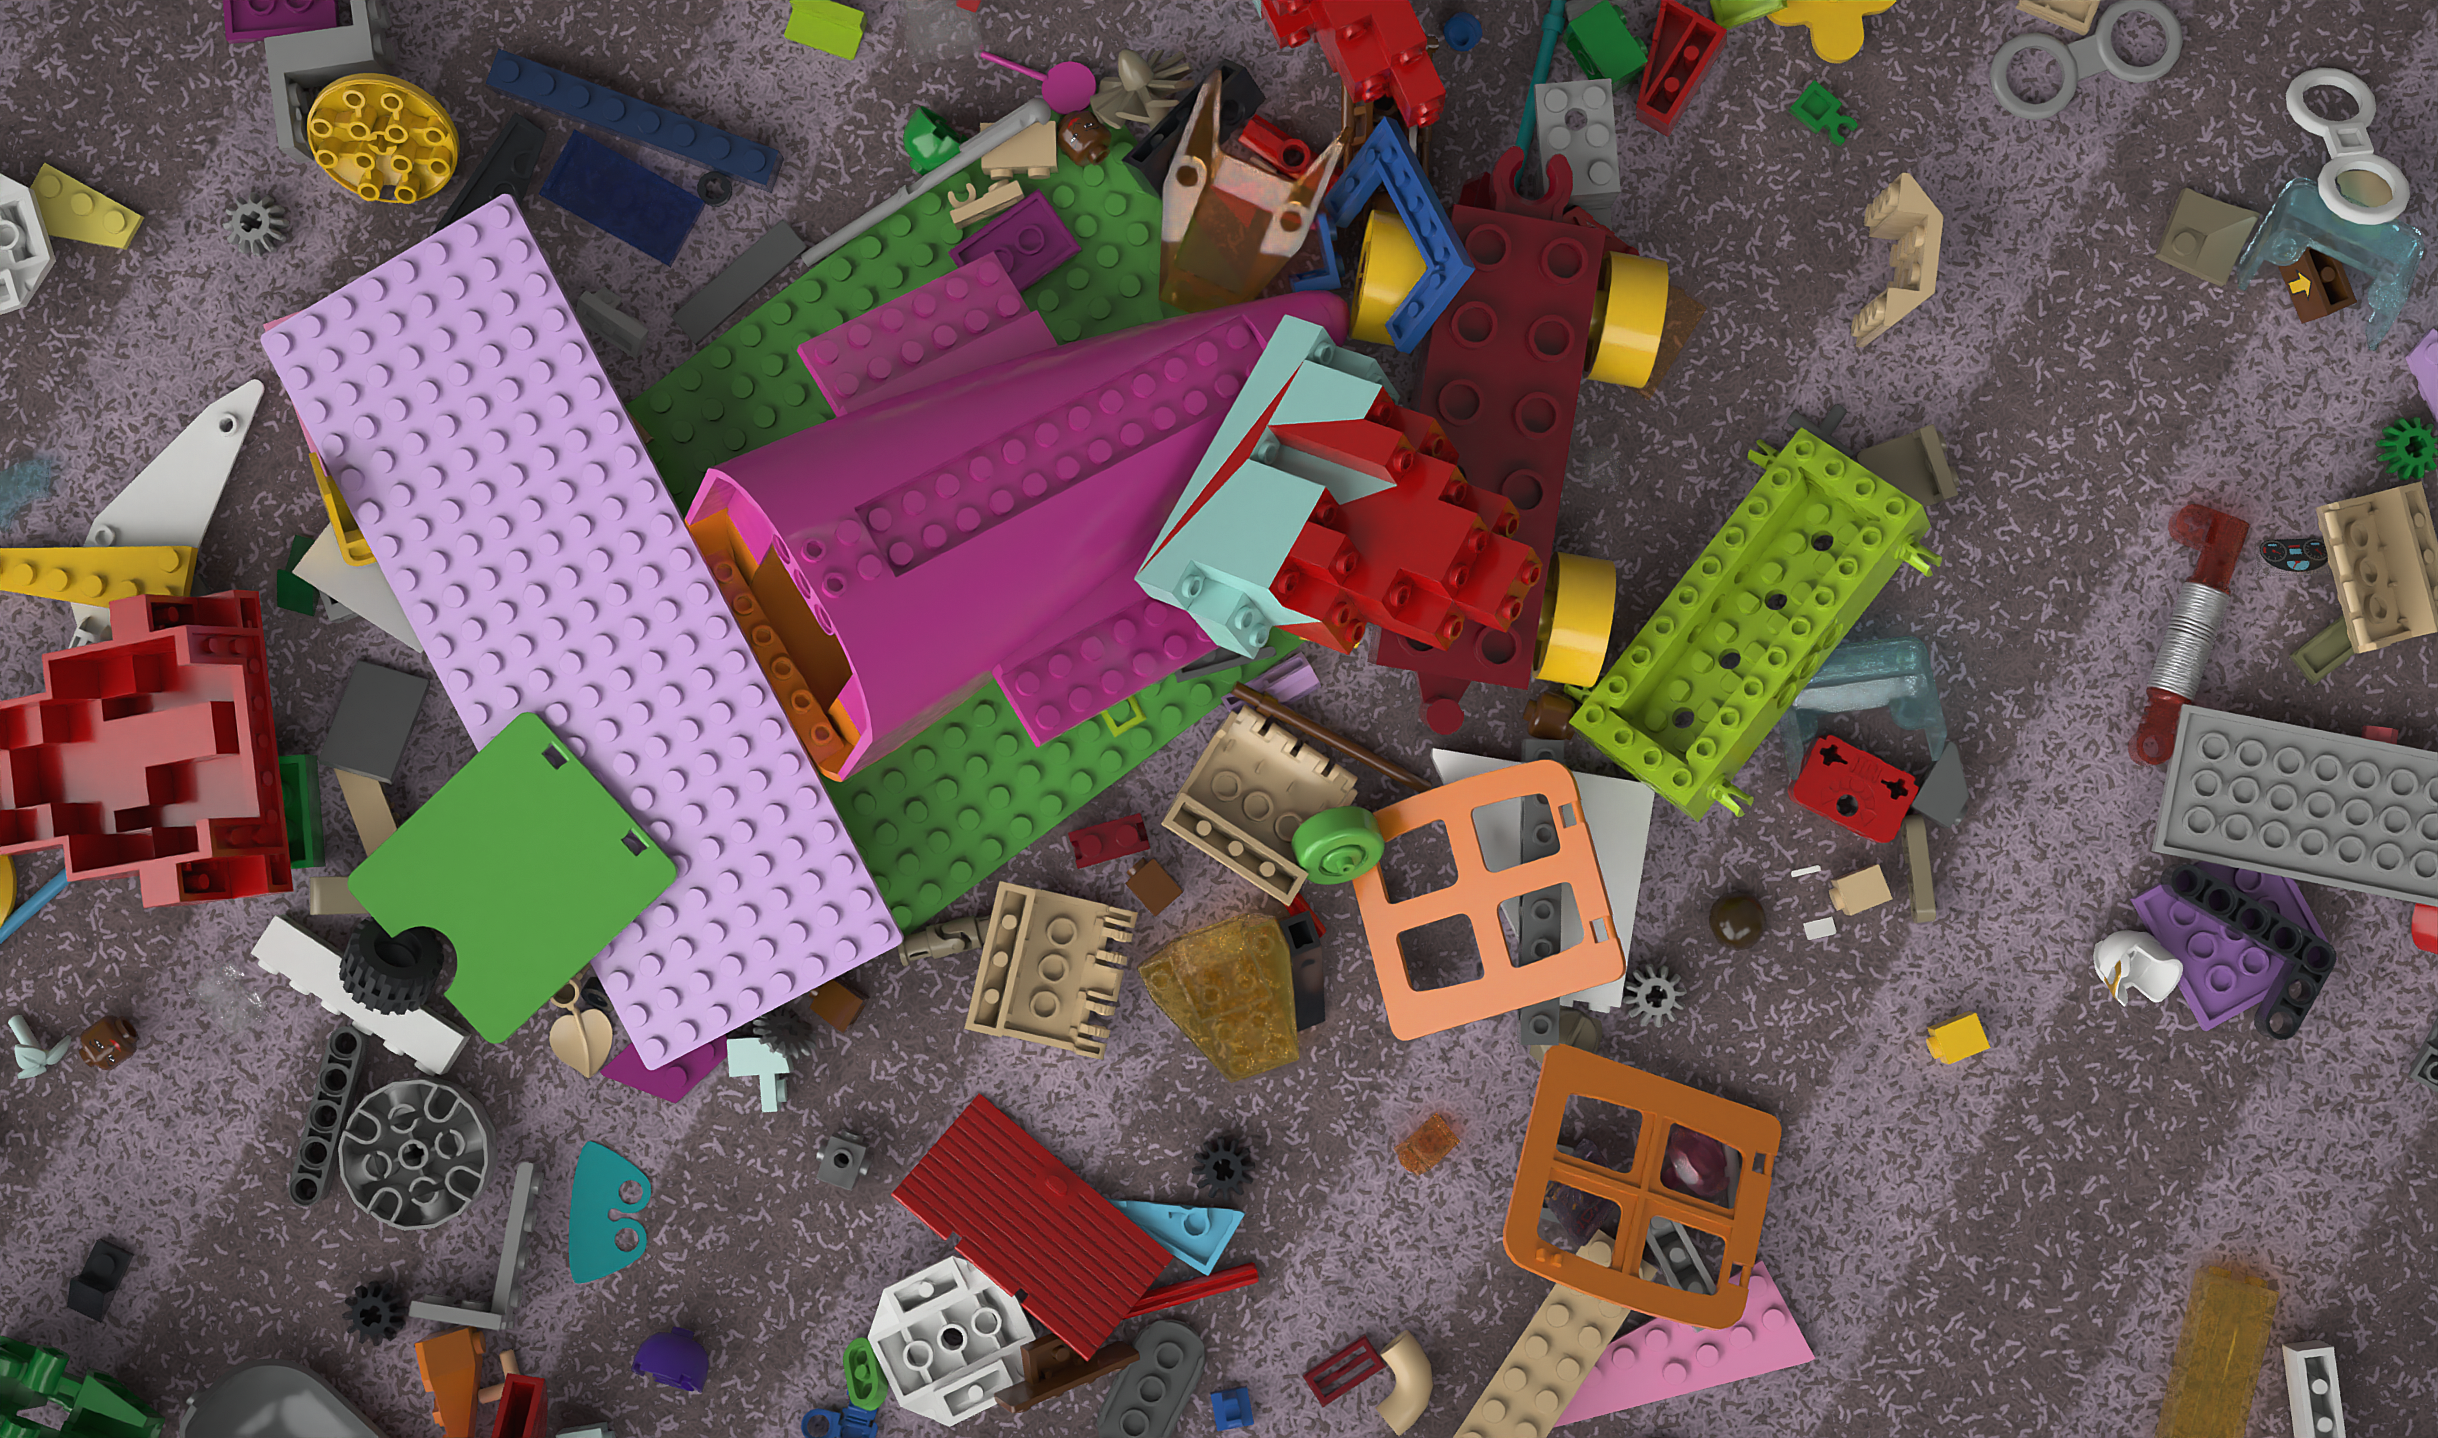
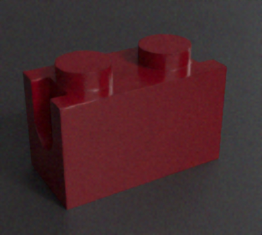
[1068,813,1151,869]

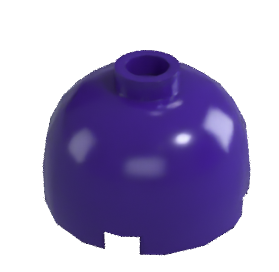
[631,1326,709,1393]

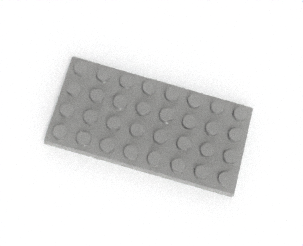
[2152,704,2438,907]

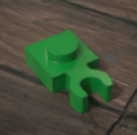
[1788,80,1858,146]

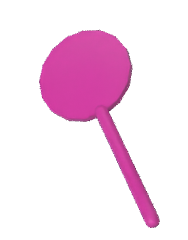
[980,51,1097,115]

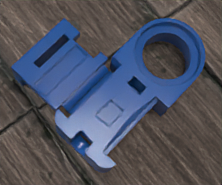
[801,1387,878,1438]

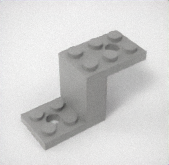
[264,0,395,163]
[1532,78,1621,230]

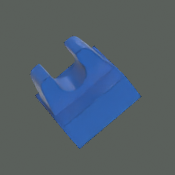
[1210,1385,1254,1431]

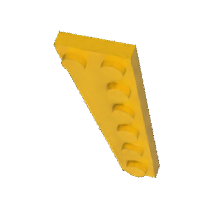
[0,546,198,608]

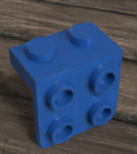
[1288,208,1345,293]

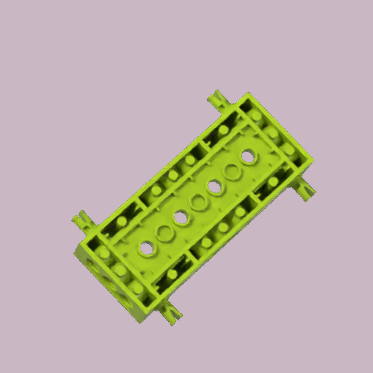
[1564,427,1942,823]

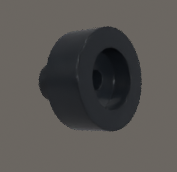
[581,977,614,1012]

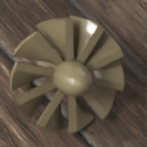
[1090,49,1195,130]

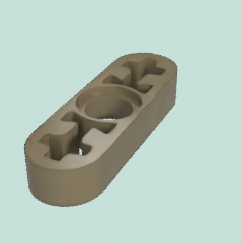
[1900,814,1936,923]

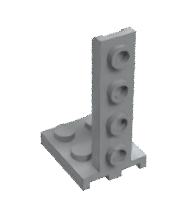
[409,1162,544,1330]

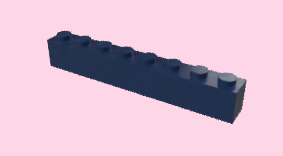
[486,48,784,193]

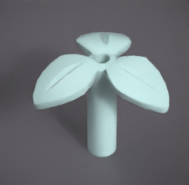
[8,1015,71,1079]

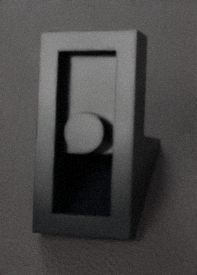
[67,1238,134,1323]

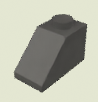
[1909,741,1969,828]

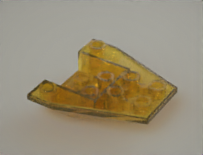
[1137,913,1300,1083]

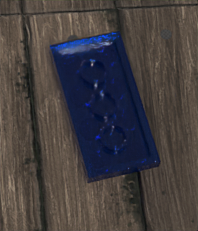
[538,129,707,268]

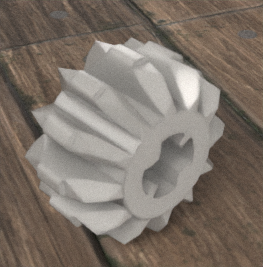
[222,192,290,257]
[1622,964,1687,1028]

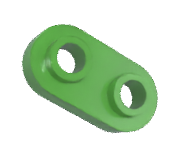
[843,1337,888,1411]

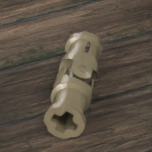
[897,914,991,966]

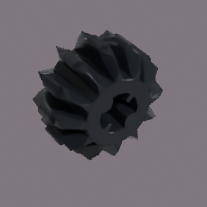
[1192,1135,1255,1201]
[342,1280,409,1346]

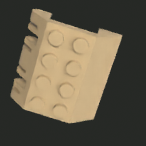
[964,881,1138,1060]

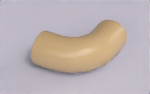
[1375,1330,1433,1436]

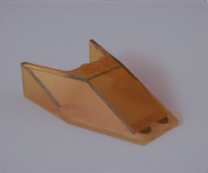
[1159,68,1353,314]

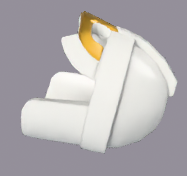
[2093,930,2183,1007]

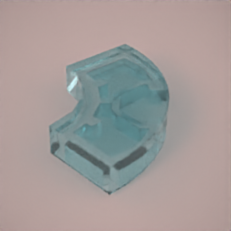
[0,460,52,532]

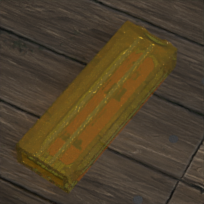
[2154,1265,2279,1438]

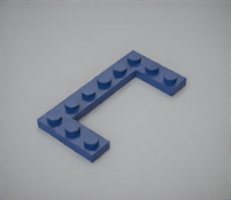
[1323,116,1476,354]

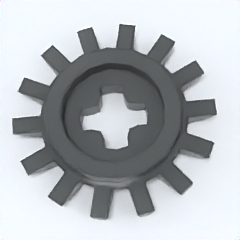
[753,1009,817,1060]

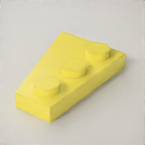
[30,163,144,250]

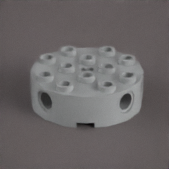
[338,1076,498,1231]

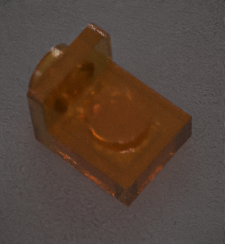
[1393,1113,1460,1176]

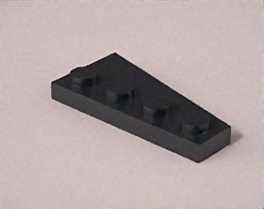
[431,112,547,235]

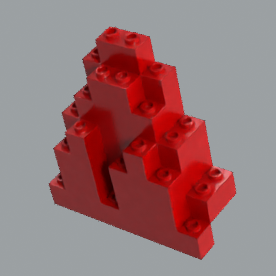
[0,590,294,908]

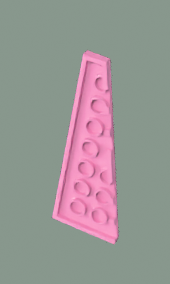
[1553,1259,1815,1428]

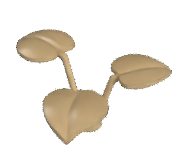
[549,962,613,1078]

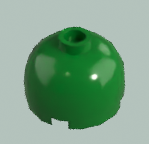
[903,106,969,177]

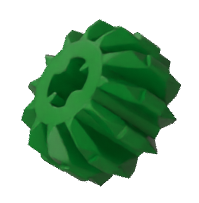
[2375,417,2438,480]

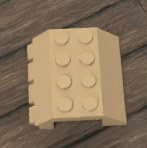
[2315,481,2438,653]
[1161,704,1358,906]

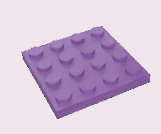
[2130,861,2338,1031]

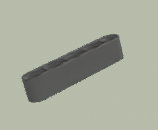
[288,1025,370,1207]

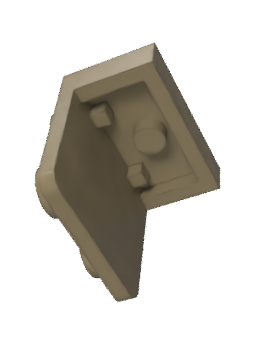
[1856,424,1960,508]

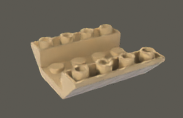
[1851,173,1944,348]

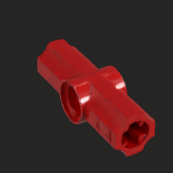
[1238,114,1344,199]

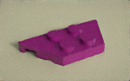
[600,1034,729,1104]

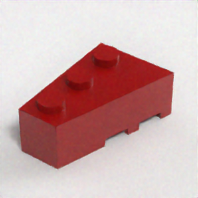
[1636,0,1727,137]

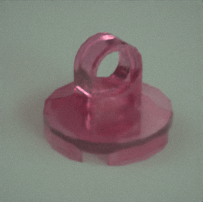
[1660,1126,1730,1198]

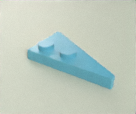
[1105,1198,1246,1276]

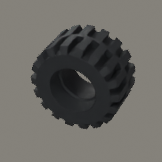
[339,916,444,1015]

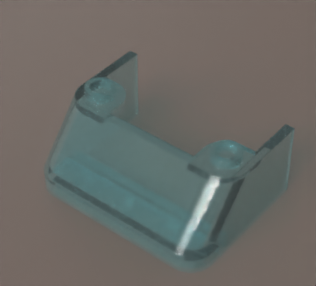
[2236,178,2425,351]
[1779,636,1947,780]

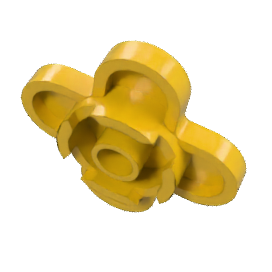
[1767,0,1896,63]

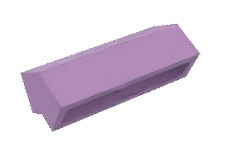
[1221,652,1321,718]

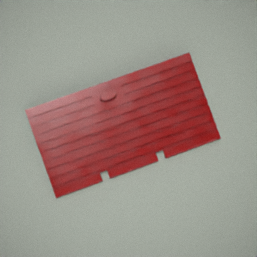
[891,1093,1174,1362]

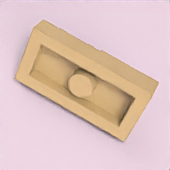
[948,179,1024,230]

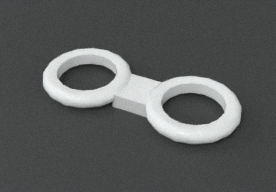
[2286,67,2410,225]

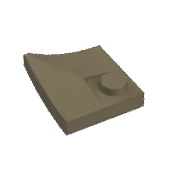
[2154,187,2260,287]

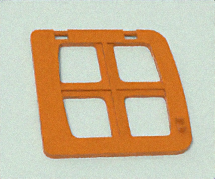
[1352,759,1627,1041]
[1503,1043,1782,1331]

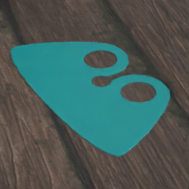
[569,1141,651,1284]

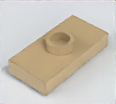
[2016,0,2100,36]

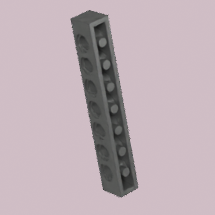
[1516,739,1564,1045]

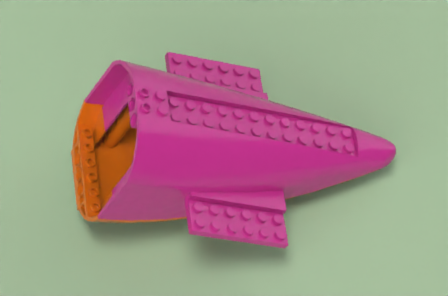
[685,251,1350,782]

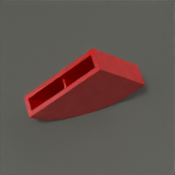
[491,1373,548,1438]

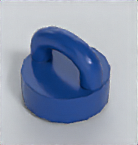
[1443,12,1483,52]

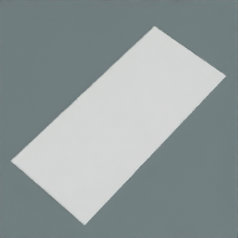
[292,522,424,653]

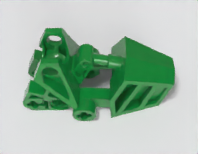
[0,1335,166,1438]

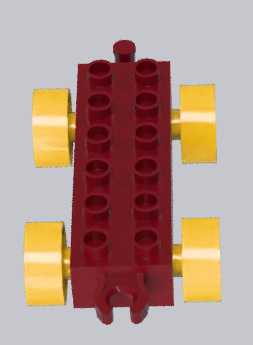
[1299,146,1668,735]

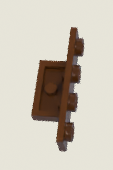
[994,1333,1140,1413]

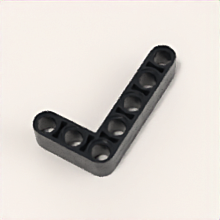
[2160,864,2337,1040]

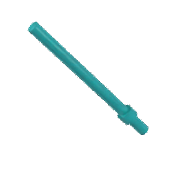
[1514,0,1567,193]

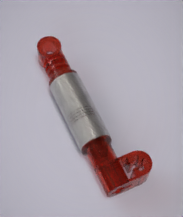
[2128,504,2250,767]

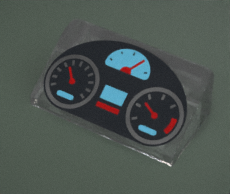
[2254,538,2333,578]

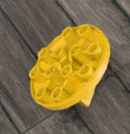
[307,73,460,204]

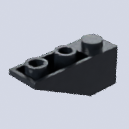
[1256,910,1326,1034]

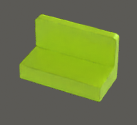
[784,0,868,61]

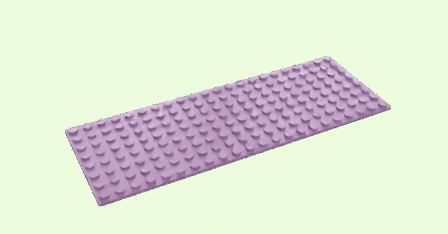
[260,194,904,1070]

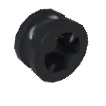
[697,172,732,207]

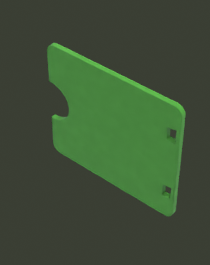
[347,712,678,1044]

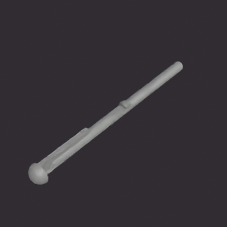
[801,98,1051,267]

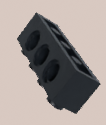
[1121,58,1266,201]

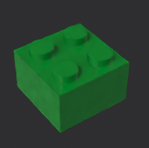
[1562,0,1648,94]

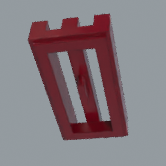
[1302,1334,1386,1407]

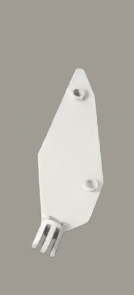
[68,379,265,649]

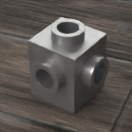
[816,1129,873,1191]

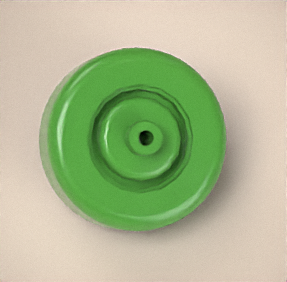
[1291,806,1385,885]

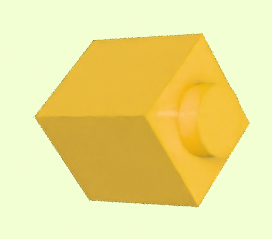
[1926,1011,1990,1065]

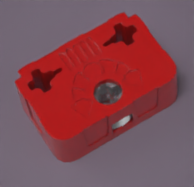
[1788,734,1919,843]

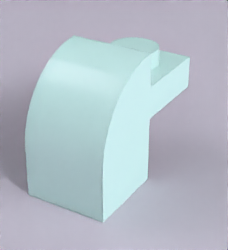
[727,1036,794,1112]

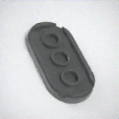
[1097,1318,1206,1438]

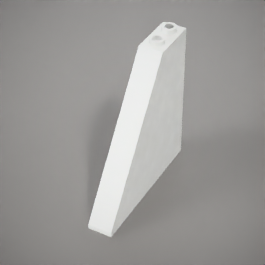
[1430,748,1655,1013]

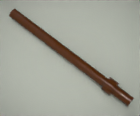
[1230,681,1432,793]

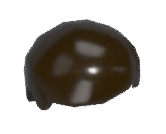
[1709,891,1766,951]

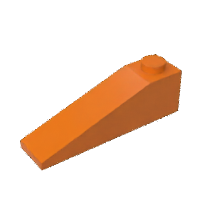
[414,1325,486,1438]

